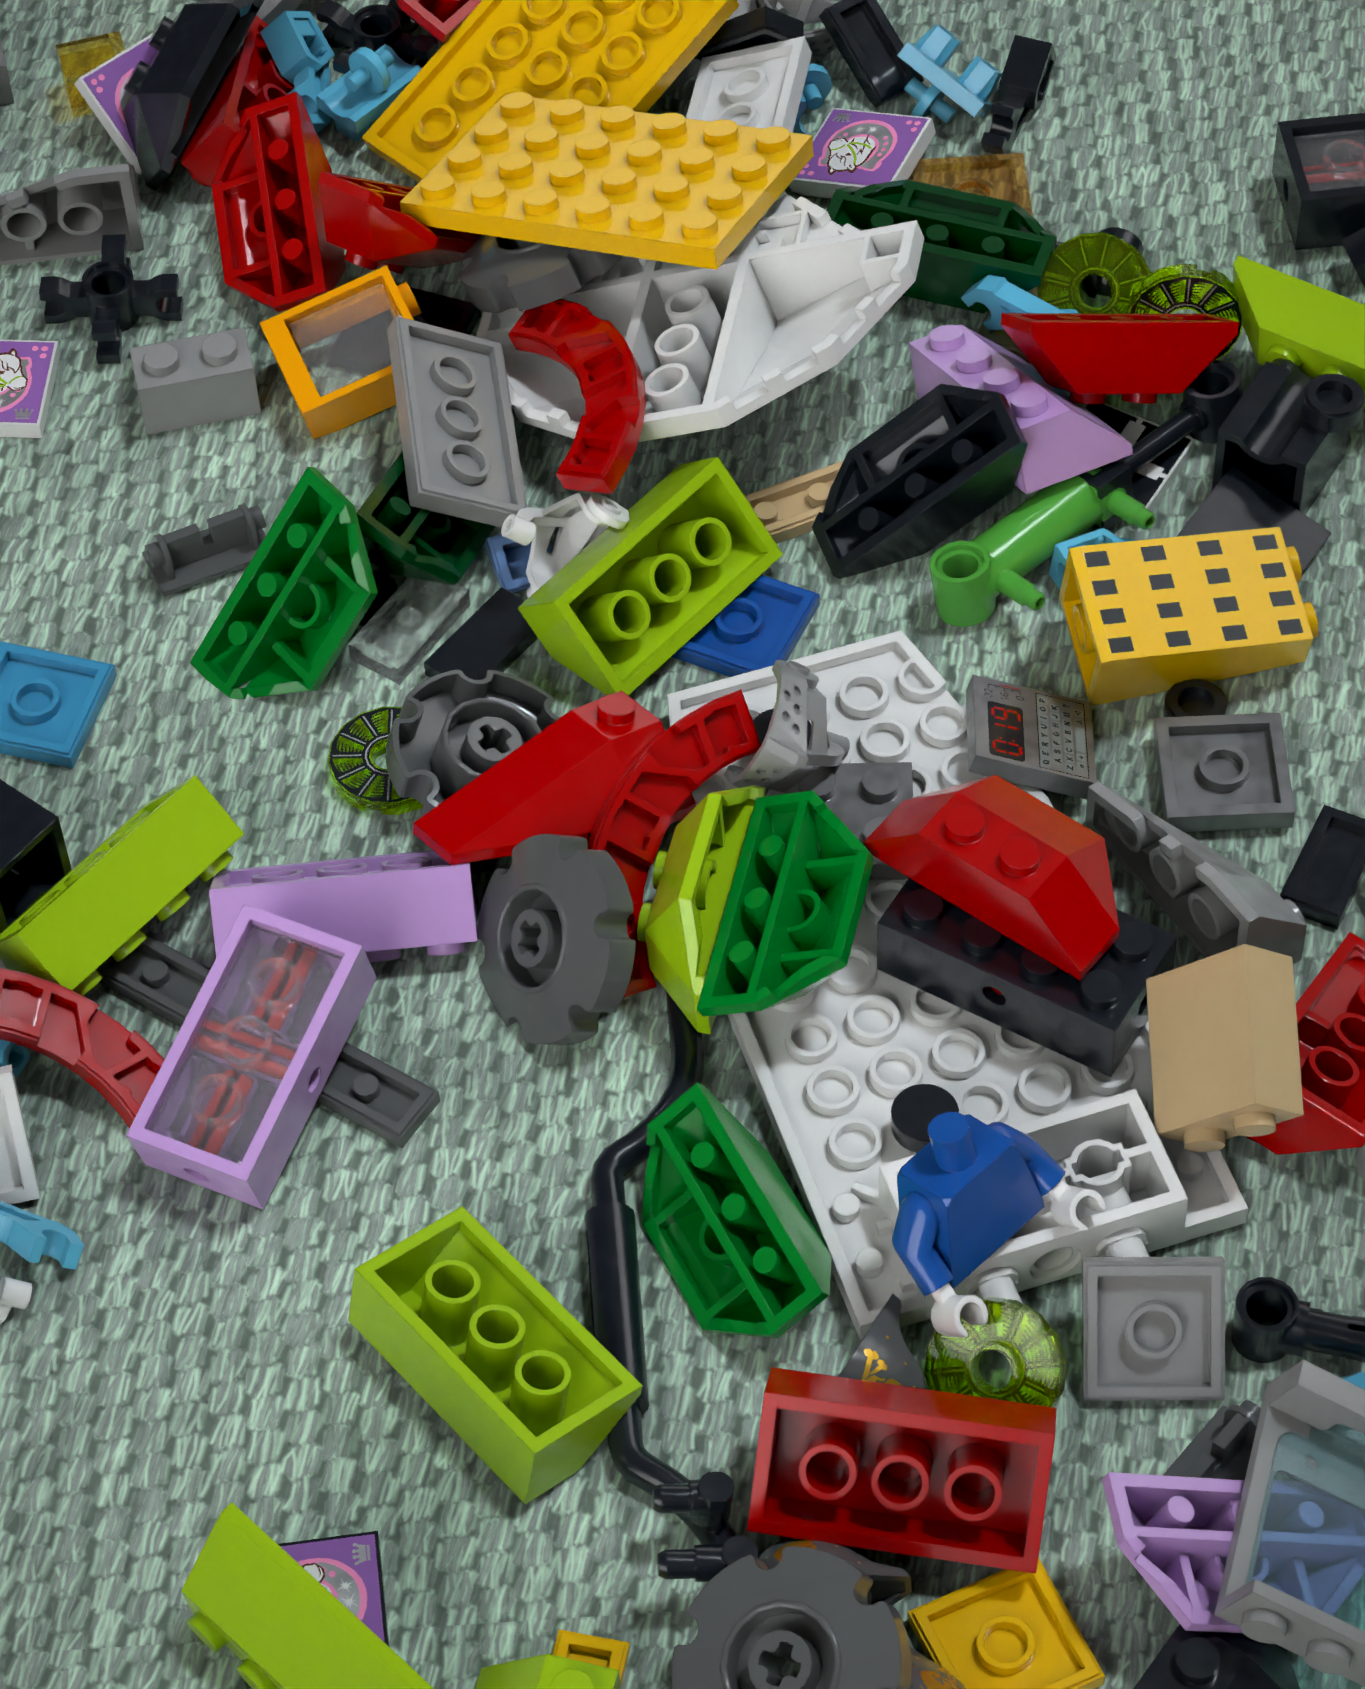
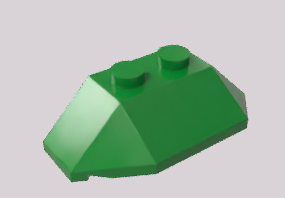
[190,467,378,699]
[697,790,874,1017]
[642,1082,832,1338]

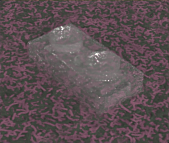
[348,577,471,685]

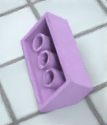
[909,324,1133,494]
[209,850,477,962]

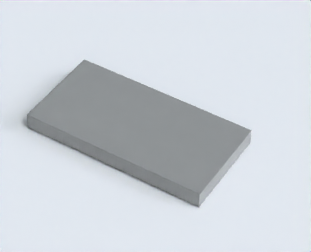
[387,316,527,528]

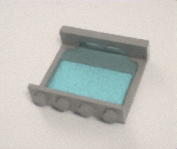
[1215,1360,1365,1687]

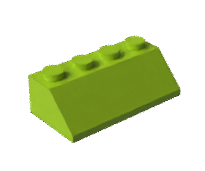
[518,456,783,696]
[0,775,244,996]
[348,1206,643,1505]
[181,1502,434,1689]

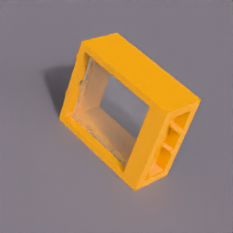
[259,265,421,439]

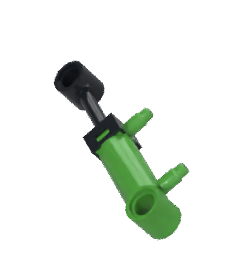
[929,360,1242,627]

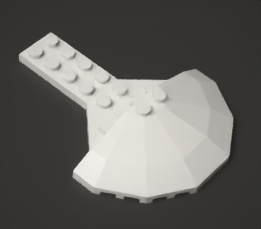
[476,36,924,442]

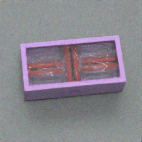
[126,904,377,1209]

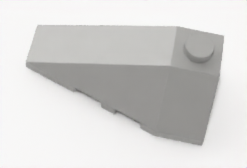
[0,163,144,266]
[1085,781,1307,964]

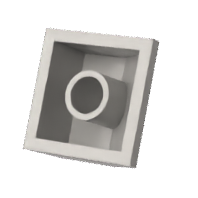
[129,327,261,435]

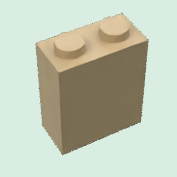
[1146,944,1304,1152]

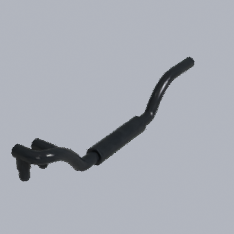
[584,991,758,1582]

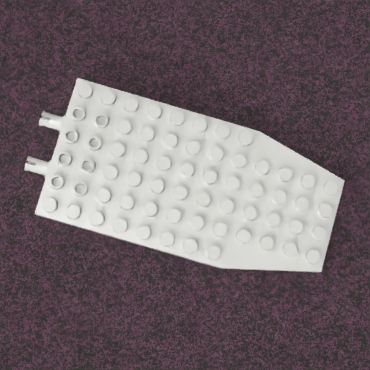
[667,630,1248,1353]

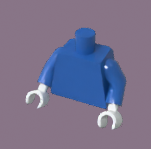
[892,1112,1106,1337]

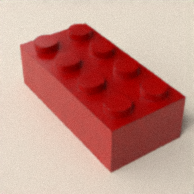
[747,1367,1057,1574]

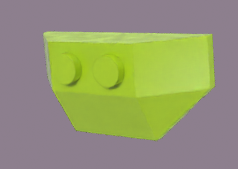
[1232,255,1365,409]
[637,785,767,1034]

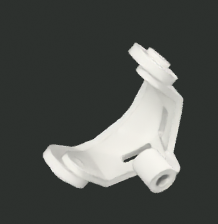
[501,492,630,598]

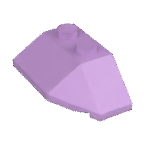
[1102,1472,1365,1633]

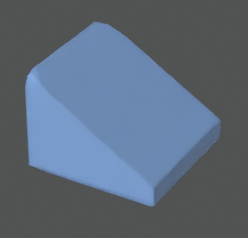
[484,534,553,593]

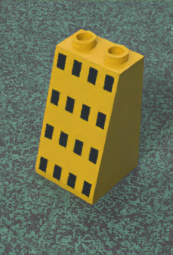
[1059,527,1318,706]

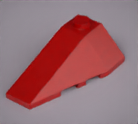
[181,15,294,188]
[413,690,696,865]
[1245,932,1365,1155]

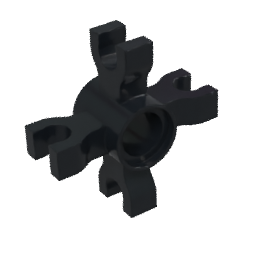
[316,0,439,74]
[39,234,183,364]

